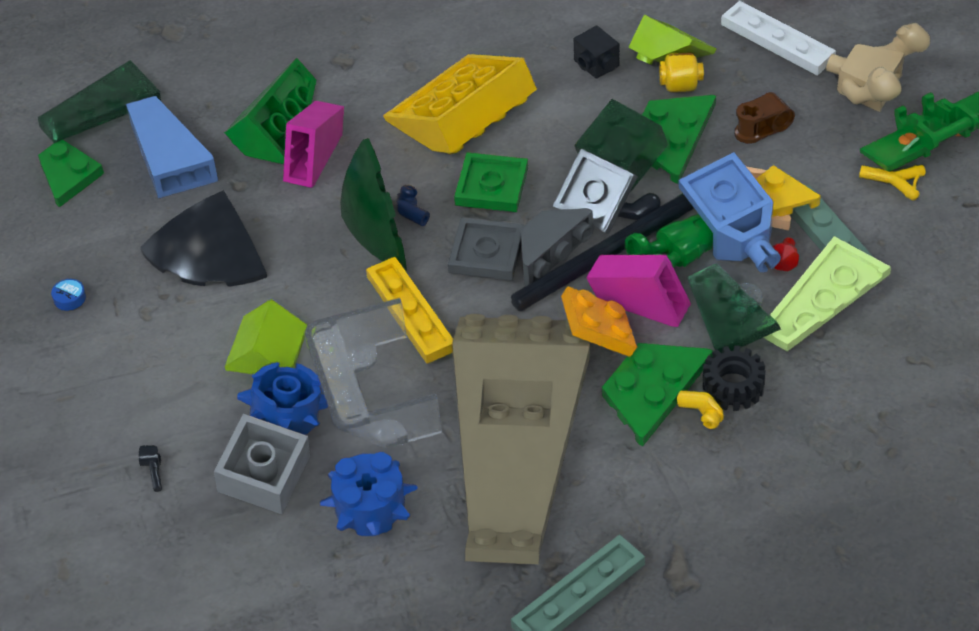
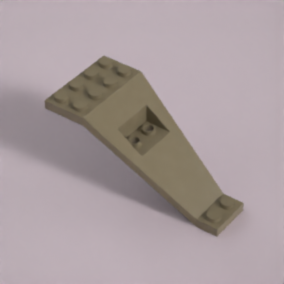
[453,314,592,564]

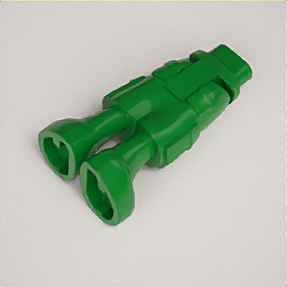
[625,214,713,268]

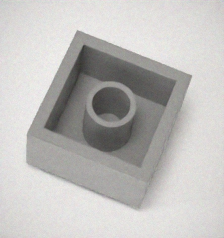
[214,414,310,515]

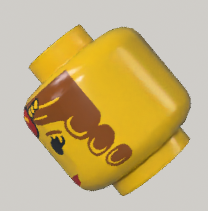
[659,52,704,92]

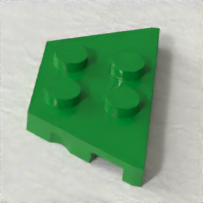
[629,95,716,184]
[602,343,713,446]

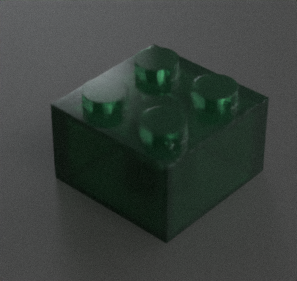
[574,99,668,192]

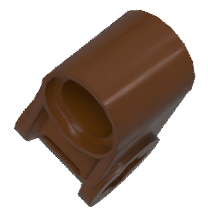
[734,92,795,144]

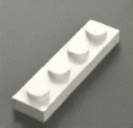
[721,1,836,75]

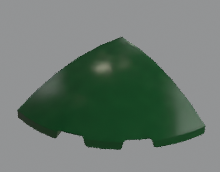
[340,138,407,271]

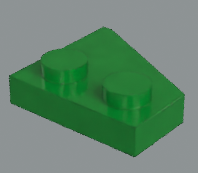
[38,138,104,207]

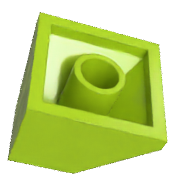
[629,15,717,65]

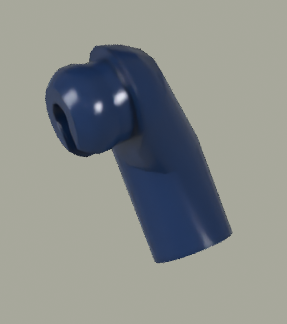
[396,185,430,226]

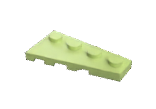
[759,236,891,352]

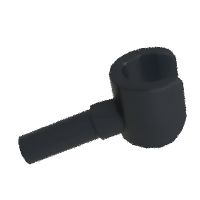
[139,445,162,492]

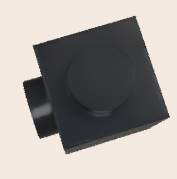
[573,25,620,79]

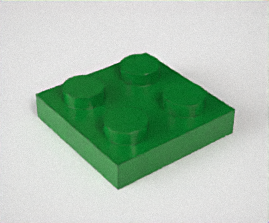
[454,152,528,212]

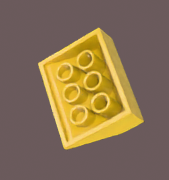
[383,54,537,154]

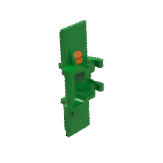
[860,92,979,172]

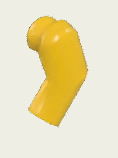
[677,390,724,429]

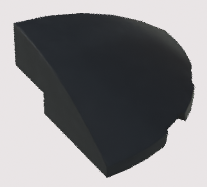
[140,190,267,287]

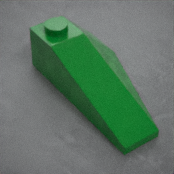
[224,58,317,164]

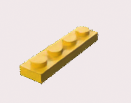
[366,257,453,364]

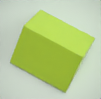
[225,299,308,374]

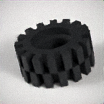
[702,346,766,411]

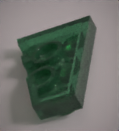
[687,263,781,353]

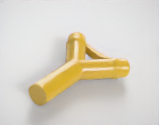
[859,165,926,201]

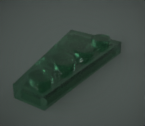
[38,60,161,143]

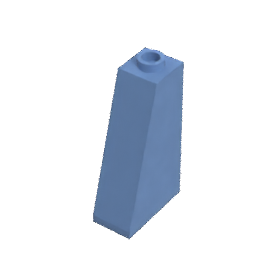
[126,96,218,198]

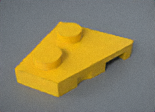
[756,165,821,217]

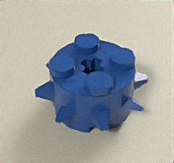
[237,362,333,435]
[320,452,417,536]

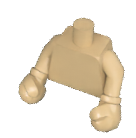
[826,23,930,112]

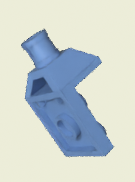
[679,152,781,272]

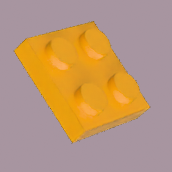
[561,286,637,357]

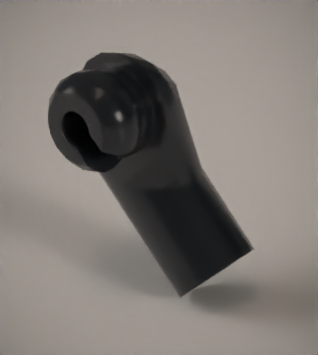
[618,193,661,220]

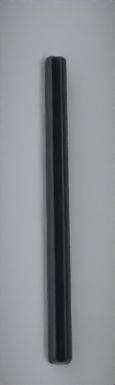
[511,193,694,311]

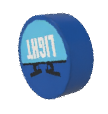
[51,279,86,311]

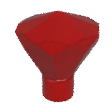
[772,237,799,272]

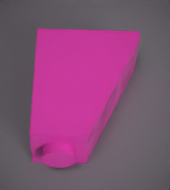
[283,101,344,188]
[586,255,691,327]

